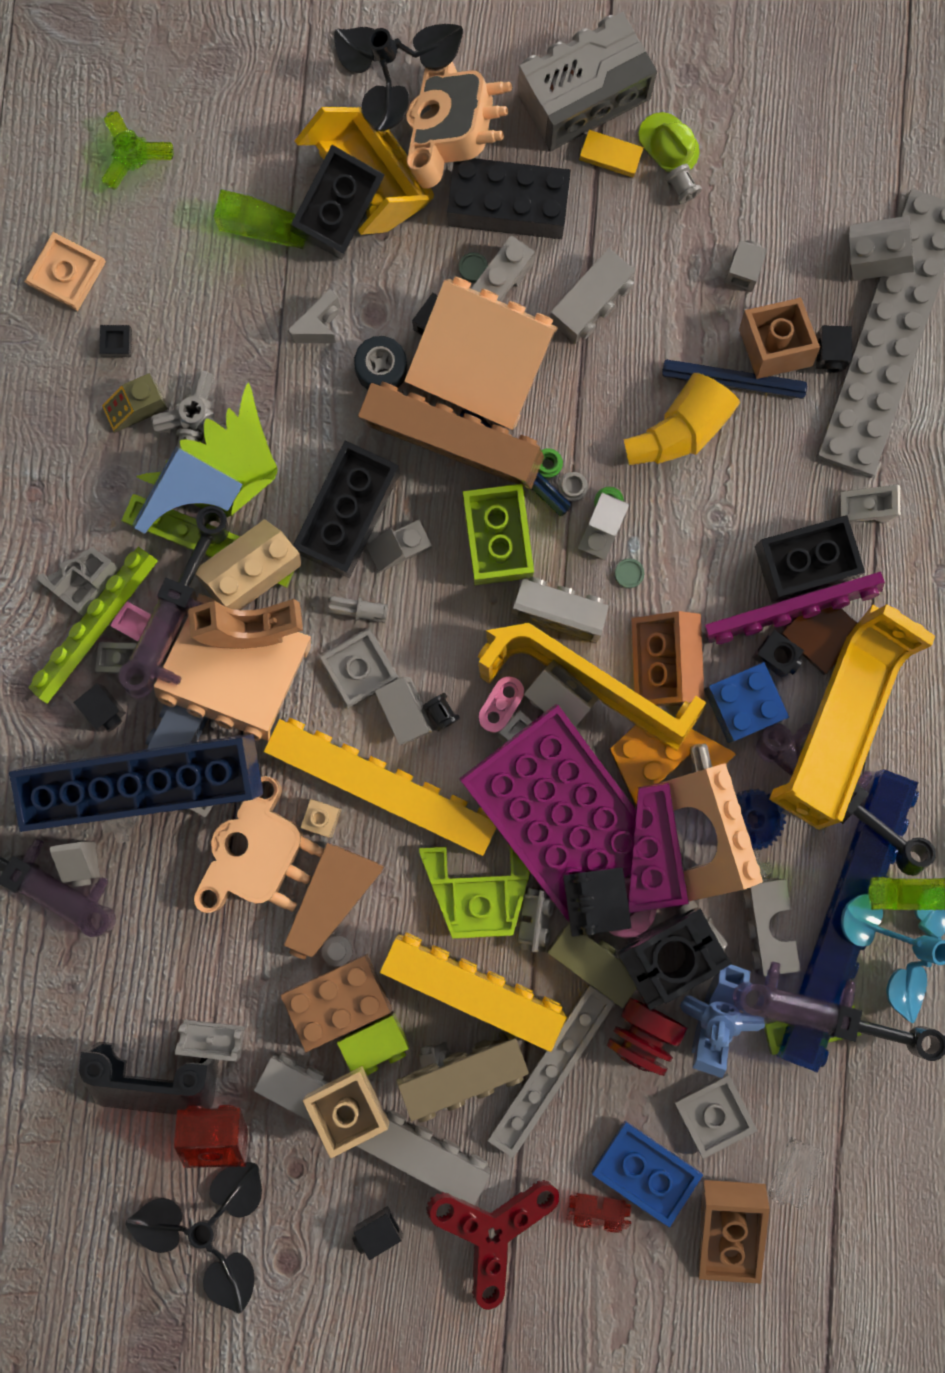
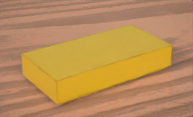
[579,130,644,178]

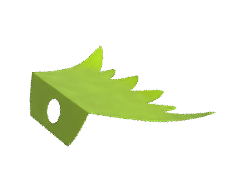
[136,382,278,518]

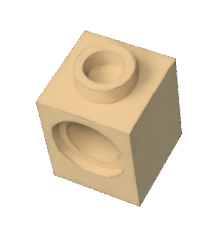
[300,799,342,838]

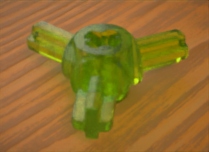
[101,111,174,190]

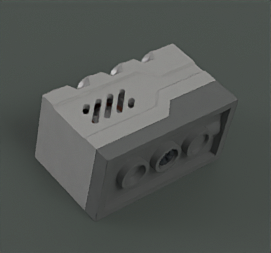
[517,12,657,152]

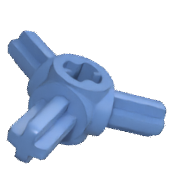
[680,995,765,1051]

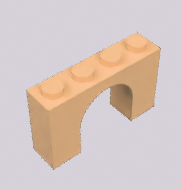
[654,763,763,901]

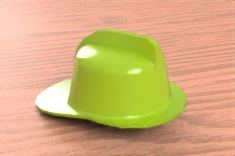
[639,112,700,173]

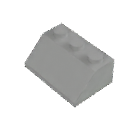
[511,577,609,643]

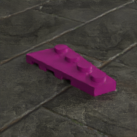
[628,782,689,913]

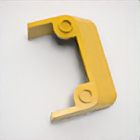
[294,107,434,235]

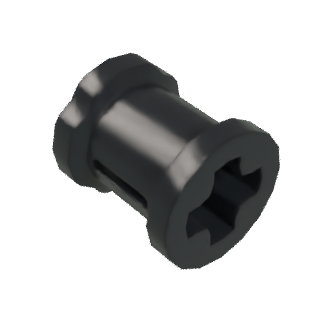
[423,693,460,732]

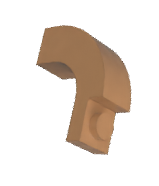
[188,599,303,649]

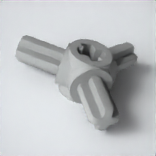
[151,370,218,434]

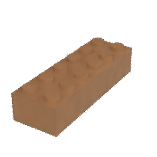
[358,382,544,489]

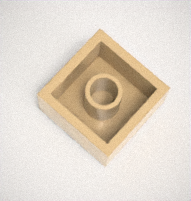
[302,1066,390,1159]

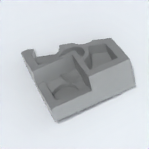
[36,547,120,616]

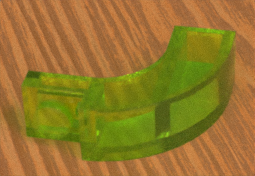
[869,877,945,910]

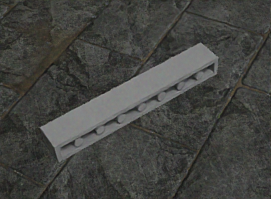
[254,1053,490,1205]

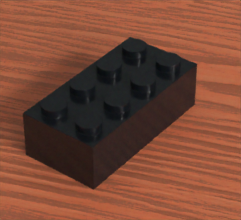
[447,158,571,239]
[293,440,401,579]

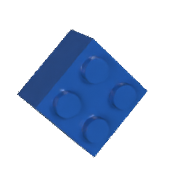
[704,662,789,743]

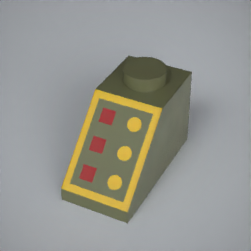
[102,373,168,433]

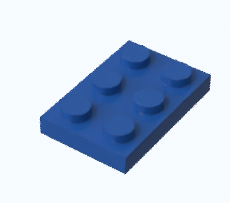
[591,1120,703,1228]

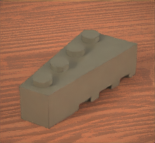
[396,1031,529,1123]

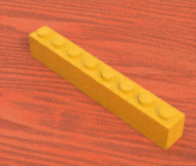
[264,717,496,856]

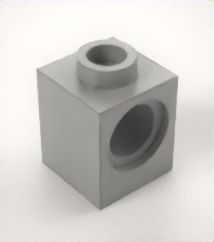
[724,240,768,292]

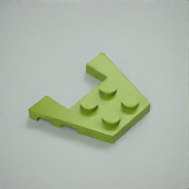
[419,845,530,939]

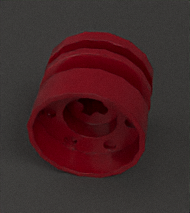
[606,997,688,1076]

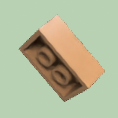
[280,953,392,1052]

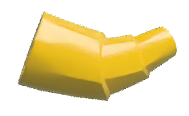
[624,373,740,465]

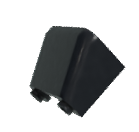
[79,1042,219,1117]

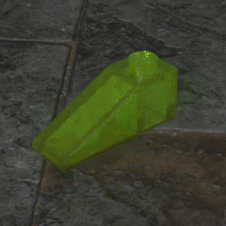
[214,189,306,249]

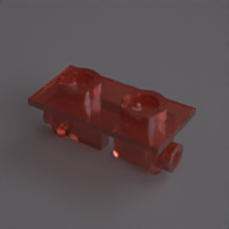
[566,1193,631,1233]

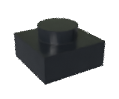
[99,325,132,357]

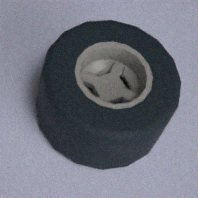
[354,336,408,390]

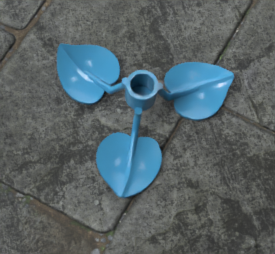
[841,887,945,1023]

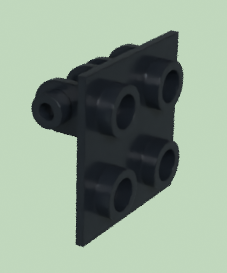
[563,867,632,937]

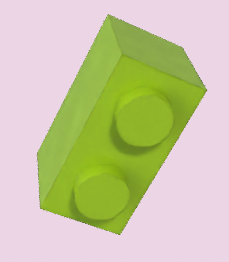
[337,1012,410,1076]

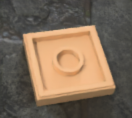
[24,232,106,311]

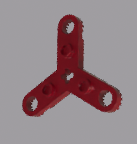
[426,1180,559,1310]

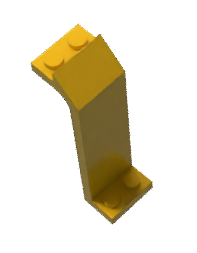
[769,604,935,830]
[478,623,706,751]

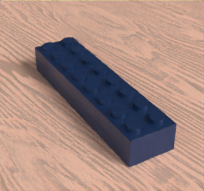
[9,734,263,832]

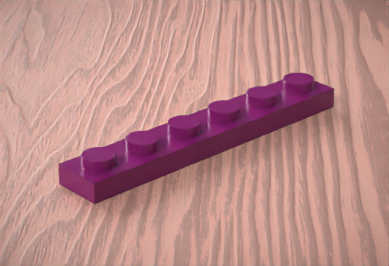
[705,572,885,644]

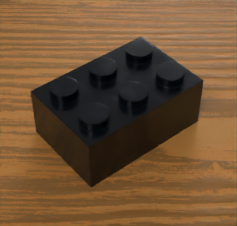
[290,145,384,260]
[754,515,865,602]

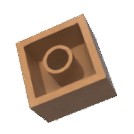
[739,297,820,379]

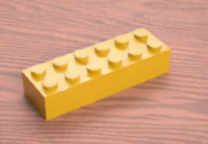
[380,932,567,1052]

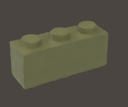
[547,921,637,1008]

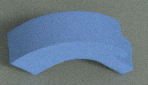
[691,965,750,1078]

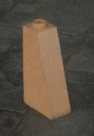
[284,843,385,960]

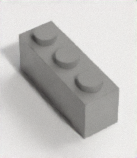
[550,248,636,344]

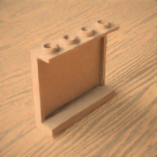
[404,276,558,429]
[154,593,311,741]

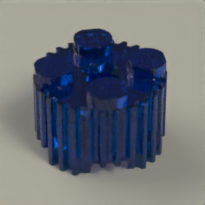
[735,789,787,850]

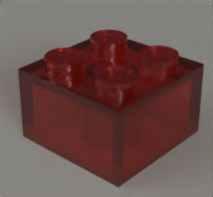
[174,1105,248,1168]

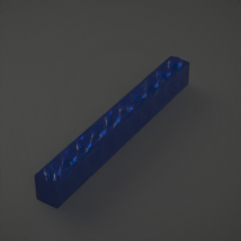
[776,769,919,1073]

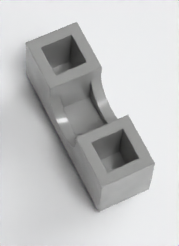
[471,235,535,302]
[742,878,800,976]

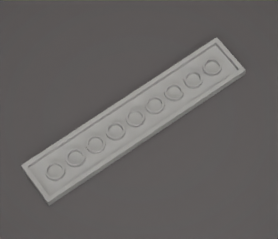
[816,189,945,478]

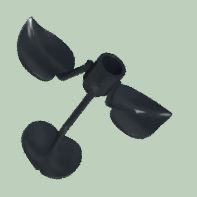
[334,24,463,132]
[125,1162,262,1314]

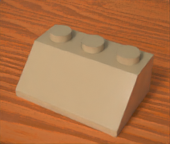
[195,519,301,610]

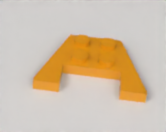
[609,725,736,808]

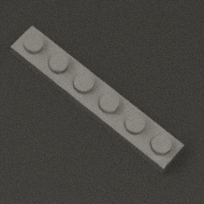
[487,985,615,1158]

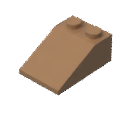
[698,1180,770,1284]

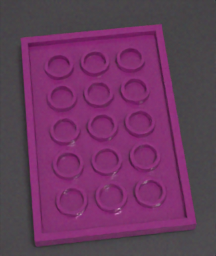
[459,704,636,922]

